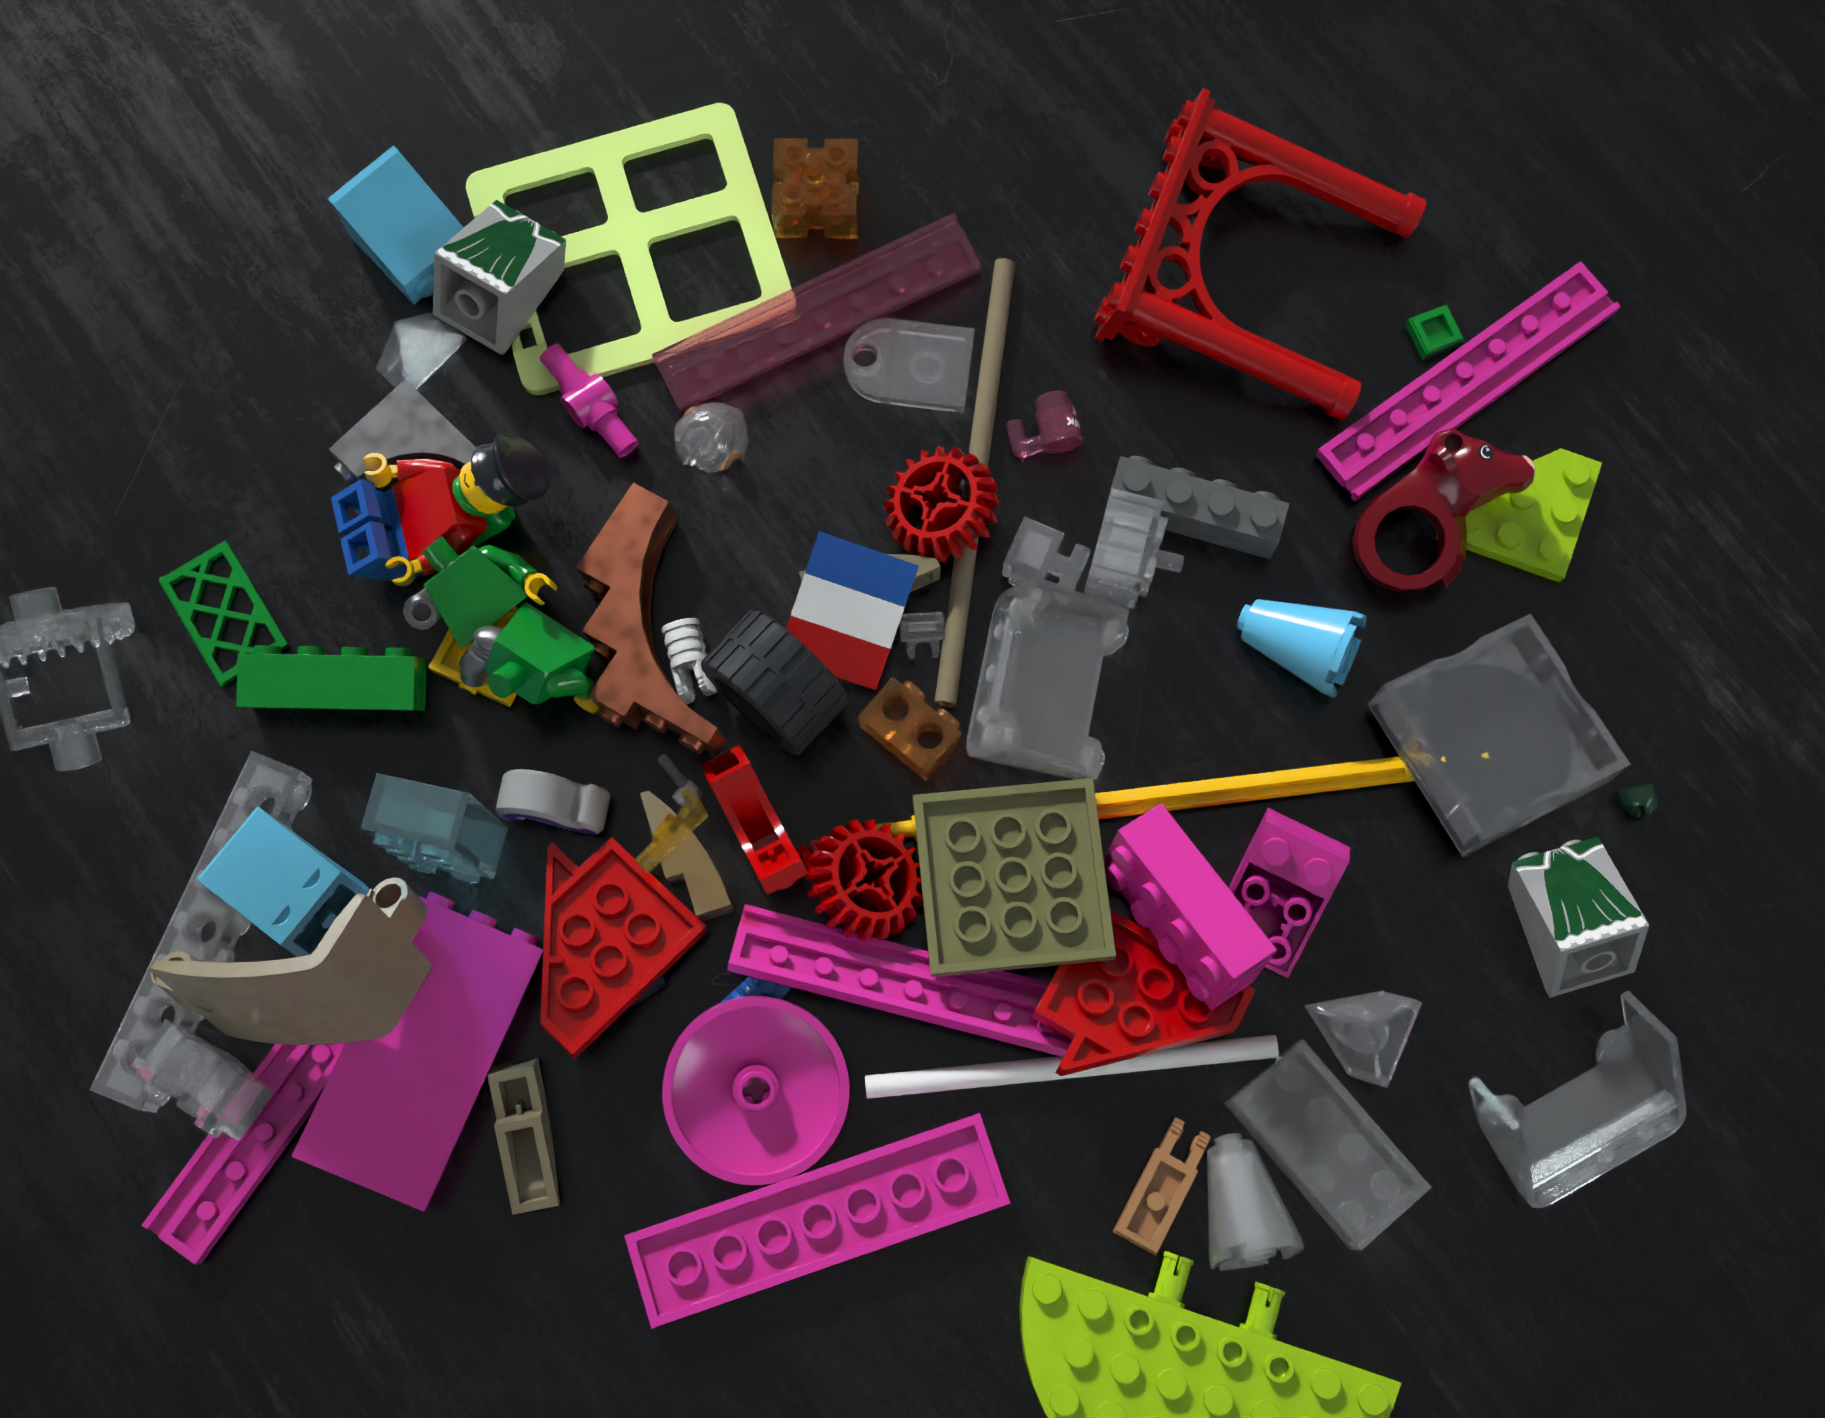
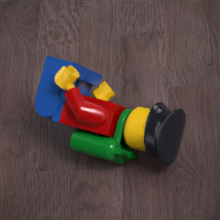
[331,433,551,586]

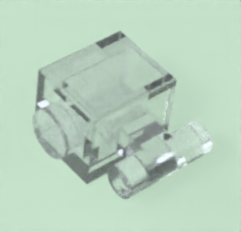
[1002,516,1091,598]

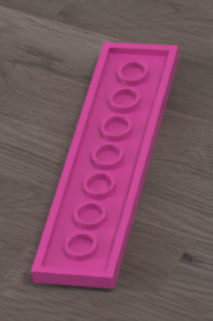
[624,1113,1011,1329]

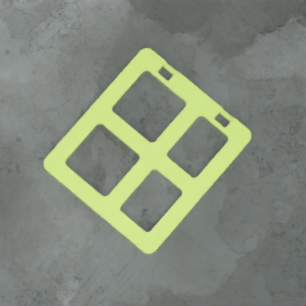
[466,103,797,395]

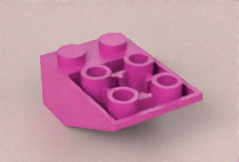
[1229,808,1350,978]

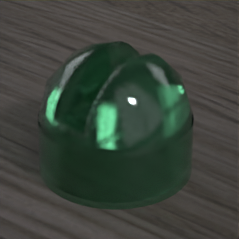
[1618,783,1658,818]

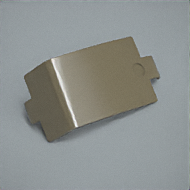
[150,878,432,1045]

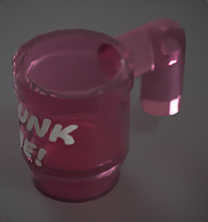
[1006,391,1084,458]

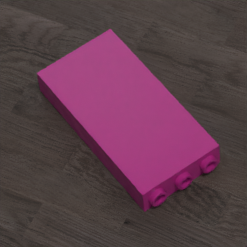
[291,892,543,1211]

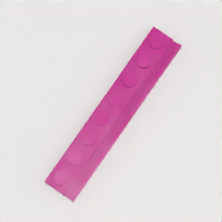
[1316,261,1621,502]
[727,904,1072,1057]
[142,1043,345,1265]

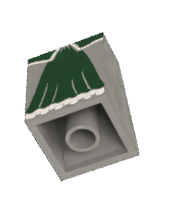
[433,200,566,355]
[1508,837,1649,998]

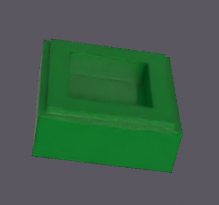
[1405,304,1465,361]

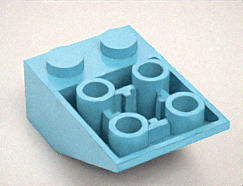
[197,806,370,957]

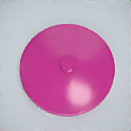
[662,996,850,1185]

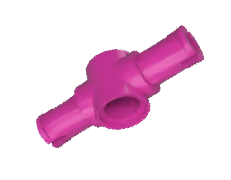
[540,343,639,458]

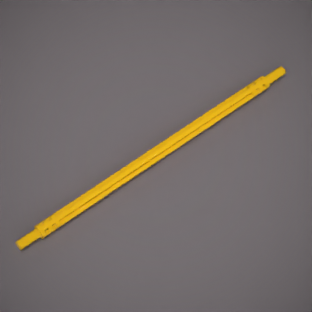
[876,753,1488,842]

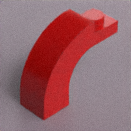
[700,745,808,895]

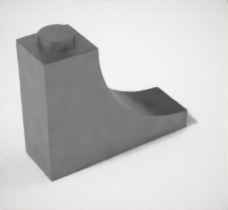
[329,380,476,485]

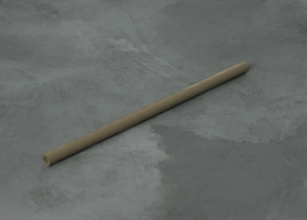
[934,258,1015,707]

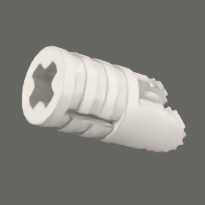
[661,618,717,704]

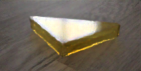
[635,789,709,874]

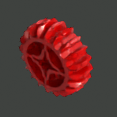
[883,446,1001,563]
[805,819,923,942]

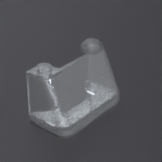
[966,578,1129,780]

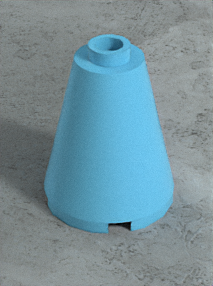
[1237,599,1366,697]

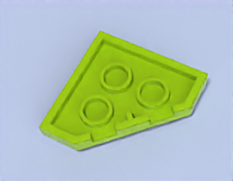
[1436,448,1602,583]

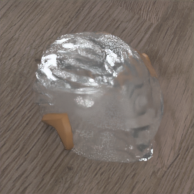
[674,402,748,472]

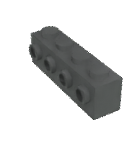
[1104,456,1290,559]

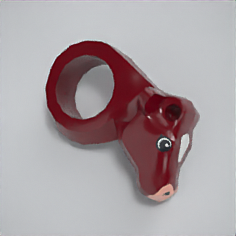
[1352,428,1536,592]

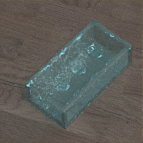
[361,773,508,884]

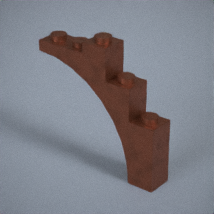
[576,483,727,756]

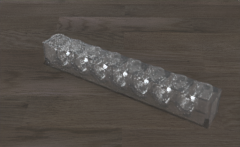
[90,751,313,1113]

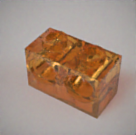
[858,677,961,781]

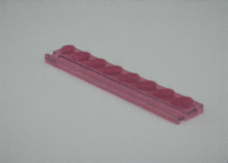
[652,213,982,413]

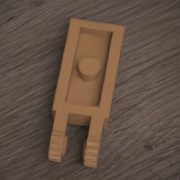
[1112,1117,1210,1256]

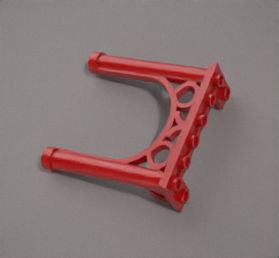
[1094,88,1426,421]

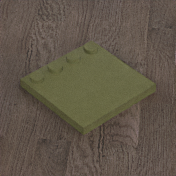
[913,778,1116,977]

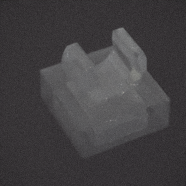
[900,612,945,659]

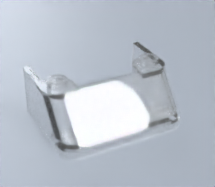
[1469,991,1687,1208]

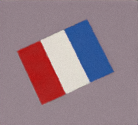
[786,531,919,690]

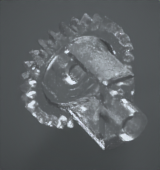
[0,587,135,771]

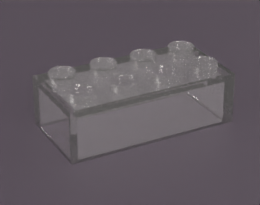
[1225,1039,1432,1251]

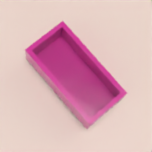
[1104,803,1277,1010]

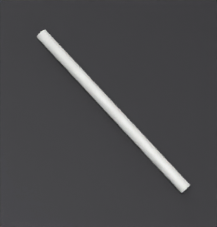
[865,1035,1279,1099]

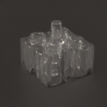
[1083,488,1184,609]

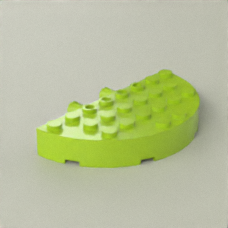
[1020,1251,1401,1418]

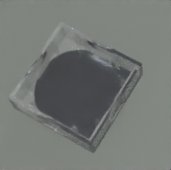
[1368,614,1630,857]

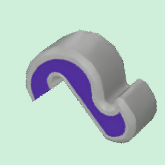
[495,769,611,834]

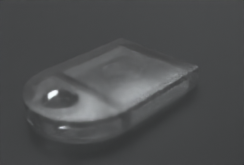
[844,318,975,413]

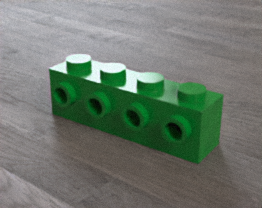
[236,645,427,711]

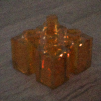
[772,138,859,239]

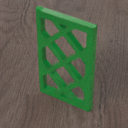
[158,540,290,687]

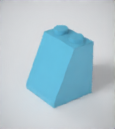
[328,145,464,304]

